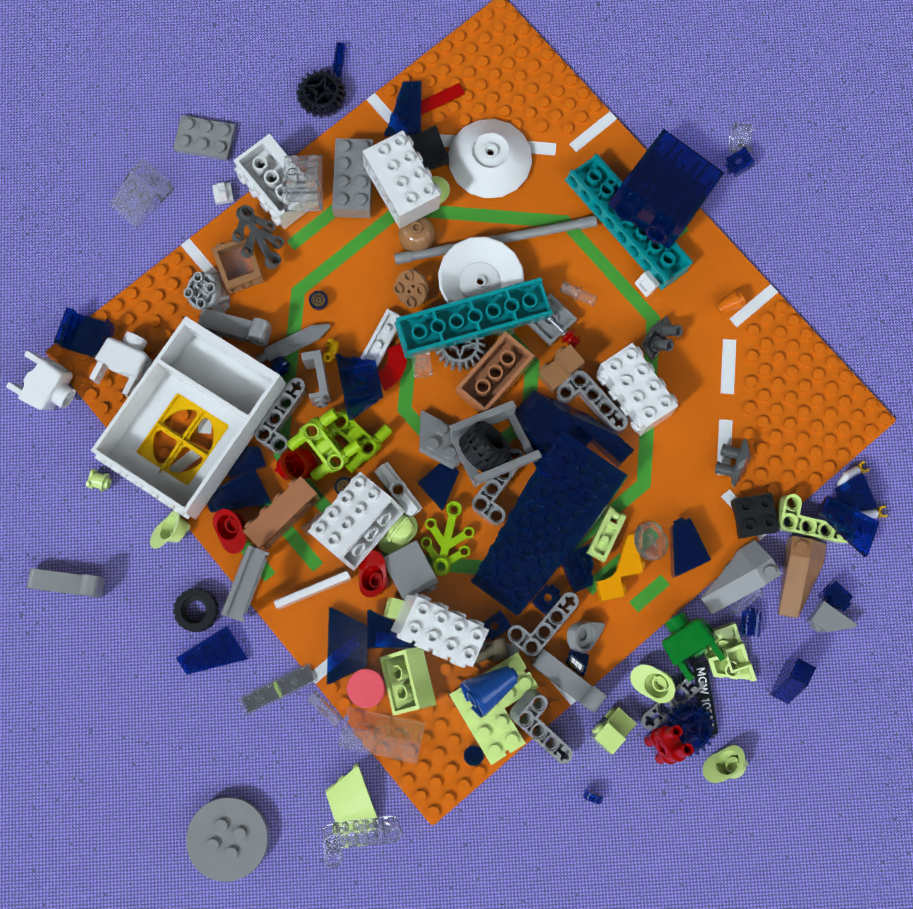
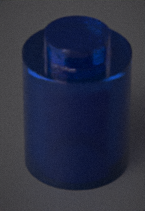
[740,607,762,637]

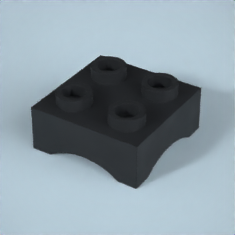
[406,125,449,170]
[730,493,780,539]

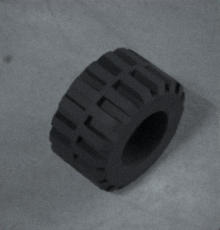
[459,421,511,472]

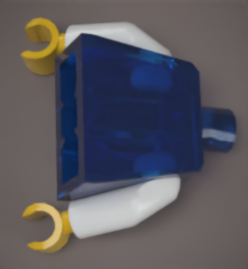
[827,461,888,520]

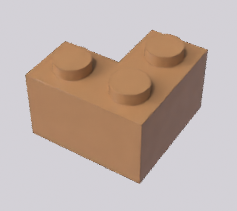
[538,344,585,394]

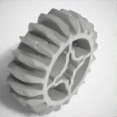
[435,337,486,372]

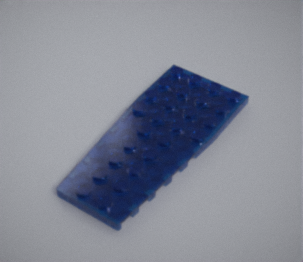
[471,431,628,615]

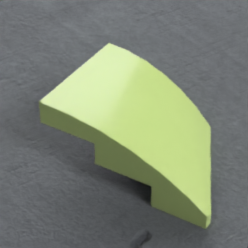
[704,622,757,681]
[325,763,378,835]

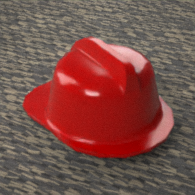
[274,449,317,480]
[213,509,246,554]
[359,550,390,598]

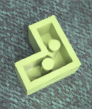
[591,707,637,755]

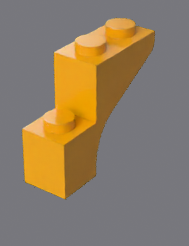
[595,534,645,602]

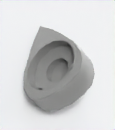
[567,621,605,654]

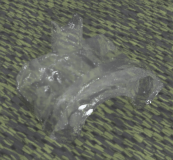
[729,122,756,153]

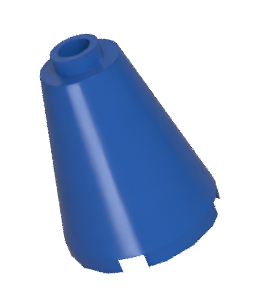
[460,666,518,718]

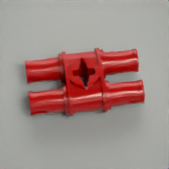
[644,725,694,764]

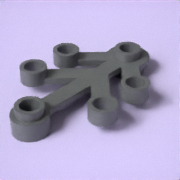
[231,205,284,269]

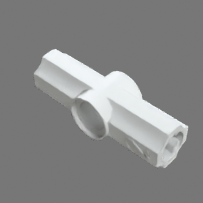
[374,462,423,518]

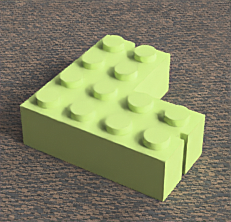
[449,652,538,765]

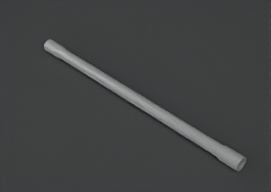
[394,215,597,265]

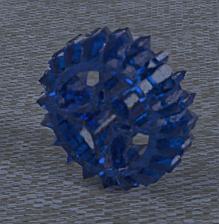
[663,701,716,757]

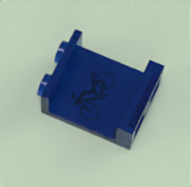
[54,307,115,358]

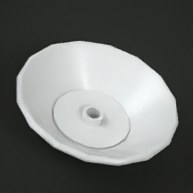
[448,119,532,198]
[438,237,524,304]

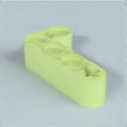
[776,494,854,543]

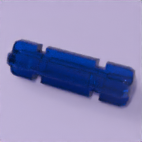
[332,42,346,78]

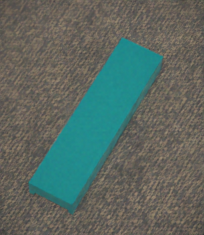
[565,153,693,291]
[394,277,553,359]

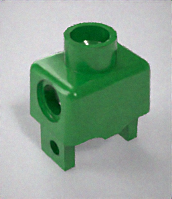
[662,611,727,682]

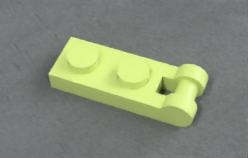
[586,506,627,562]

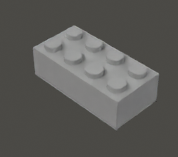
[332,138,374,218]

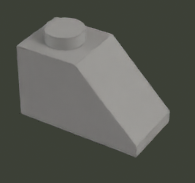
[806,601,857,633]

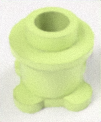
[86,469,112,492]

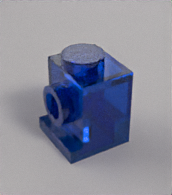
[725,146,755,177]
[818,580,853,611]
[531,584,561,616]
[482,610,512,641]

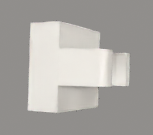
[212,182,234,205]
[635,270,660,297]

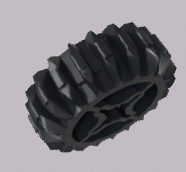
[296,68,346,119]

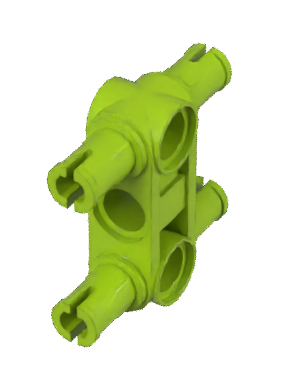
[327,398,392,473]
[286,408,363,481]

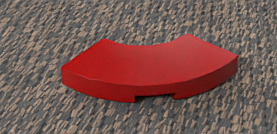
[377,343,408,391]

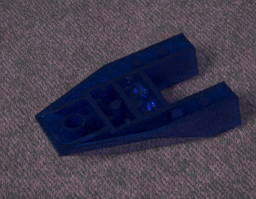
[515,390,634,509]

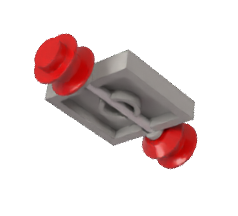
[527,293,581,349]

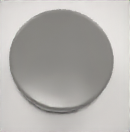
[184,272,221,310]

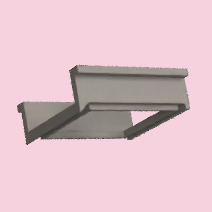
[449,400,542,488]
[221,545,269,623]

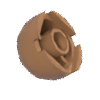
[398,217,436,251]

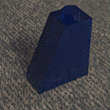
[670,517,711,578]
[770,658,816,704]

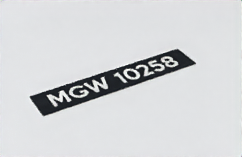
[692,661,718,736]

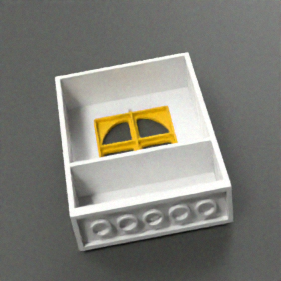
[91,316,287,520]

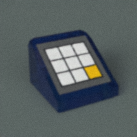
[566,650,589,677]

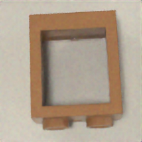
[212,236,265,295]

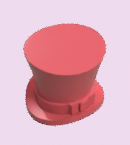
[347,668,386,708]

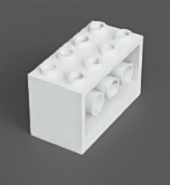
[233,134,319,229]

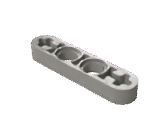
[640,678,704,730]

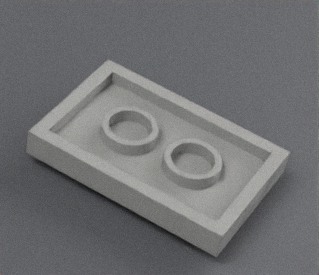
[173,115,236,161]

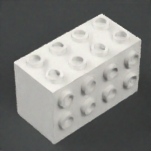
[362,131,442,229]
[596,343,678,436]
[308,472,405,571]
[391,593,489,668]

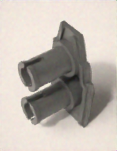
[641,316,683,361]
[715,439,751,487]

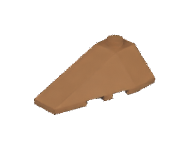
[778,536,826,618]

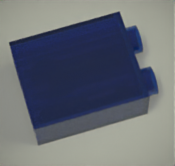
[608,129,724,249]

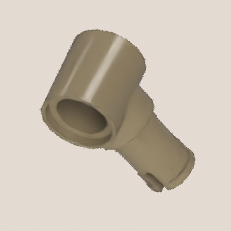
[474,638,510,664]

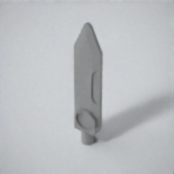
[257,324,330,363]

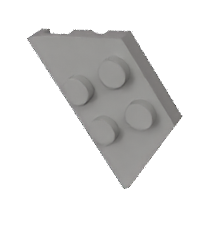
[419,410,462,469]

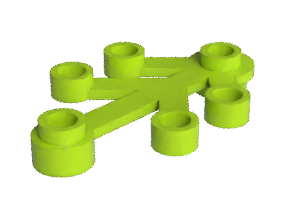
[421,501,474,576]

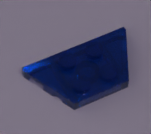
[335,353,384,421]
[327,607,368,684]

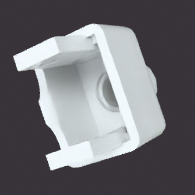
[89,332,153,397]
[6,351,76,410]

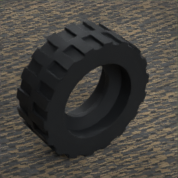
[173,588,219,632]

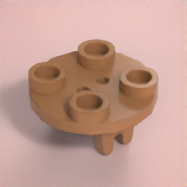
[393,269,430,308]

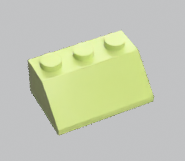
[379,647,437,716]

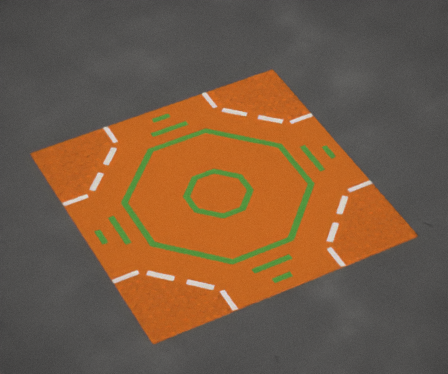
[46,0,895,825]

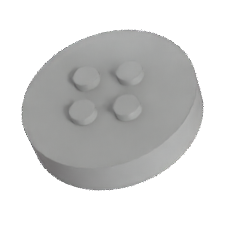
[186,797,270,882]

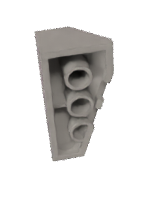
[700,539,782,615]

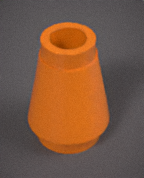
[716,290,746,314]

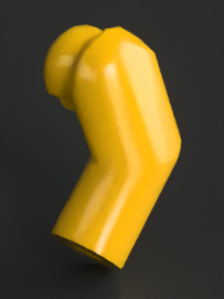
[323,338,339,362]

